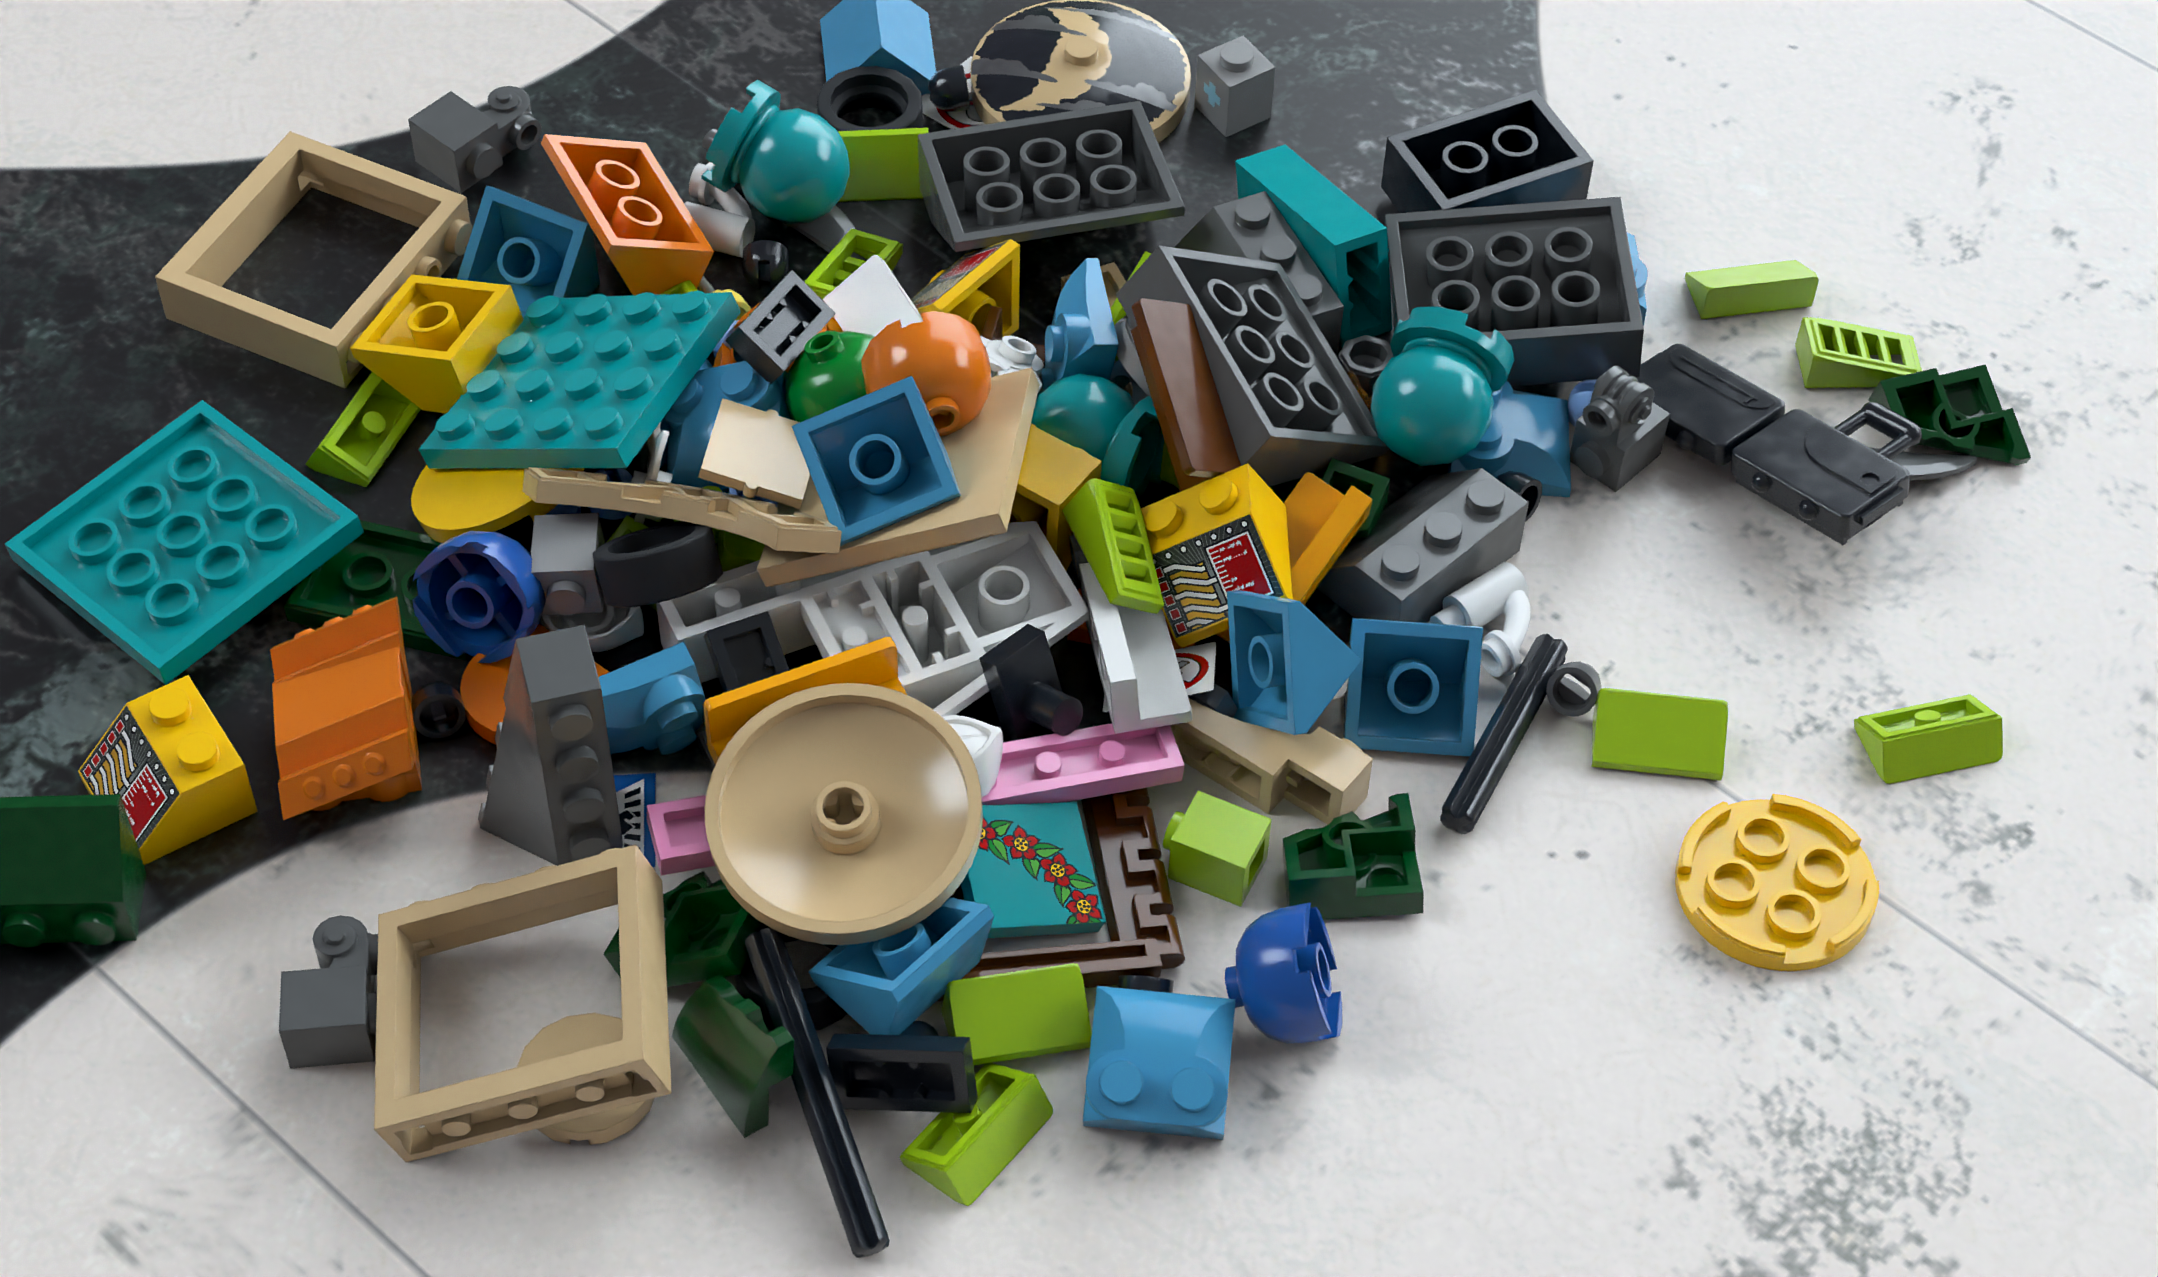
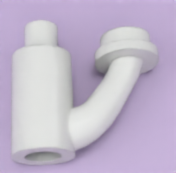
[684,162,755,258]
[1430,562,1531,677]

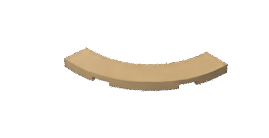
[522,467,842,554]

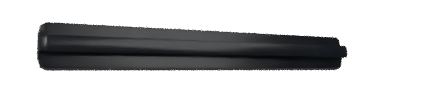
[745,927,890,1258]

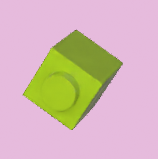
[1162,791,1272,907]

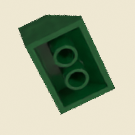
[0,794,147,947]

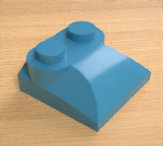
[1037,258,1119,397]
[664,361,790,493]
[1448,381,1571,497]
[599,642,705,755]
[1083,986,1236,1140]

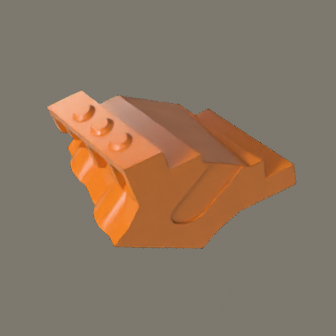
[270,597,422,821]

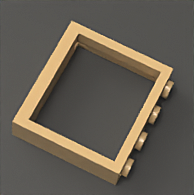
[155,131,473,388]
[374,844,671,1162]

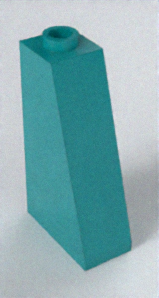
[1235,144,1393,347]

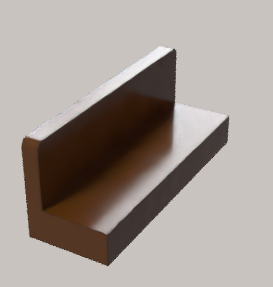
[1130,298,1241,491]

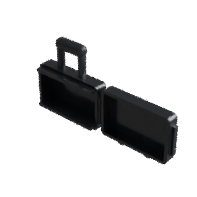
[1636,343,1922,545]

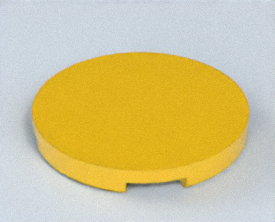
[411,465,585,543]
[1675,794,1879,971]

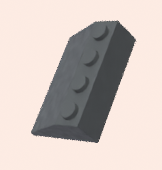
[918,101,1185,252]
[1385,197,1644,386]
[1115,245,1390,487]

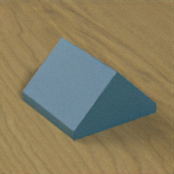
[820,0,936,95]
[457,186,600,317]
[792,376,961,546]
[1227,590,1361,735]
[1343,618,1483,757]
[808,897,994,1035]

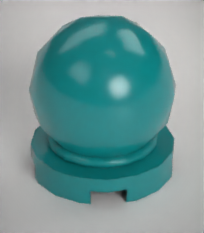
[701,80,850,224]
[1371,307,1514,466]
[1031,374,1164,503]

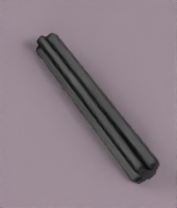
[1440,634,1568,834]

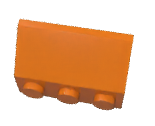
[541,134,714,295]

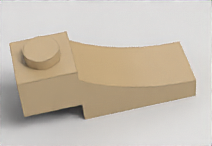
[1170,698,1373,825]

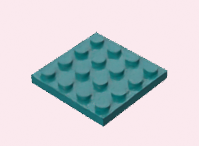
[418,291,741,468]
[5,400,364,685]

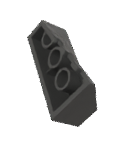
[478,625,624,866]

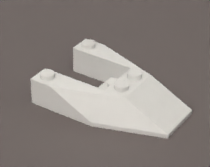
[656,521,1089,716]

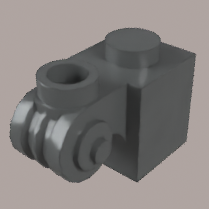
[408,86,542,193]
[1570,365,1670,492]
[279,915,378,1068]

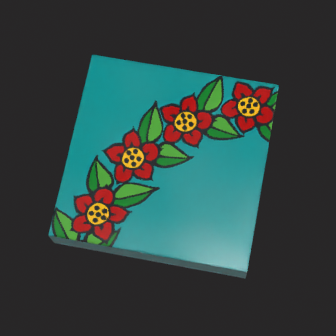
[961,802,1106,938]

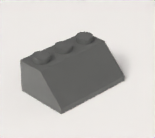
[1174,191,1344,356]
[1316,468,1529,623]

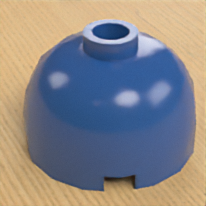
[412,531,546,663]
[1225,903,1343,1043]

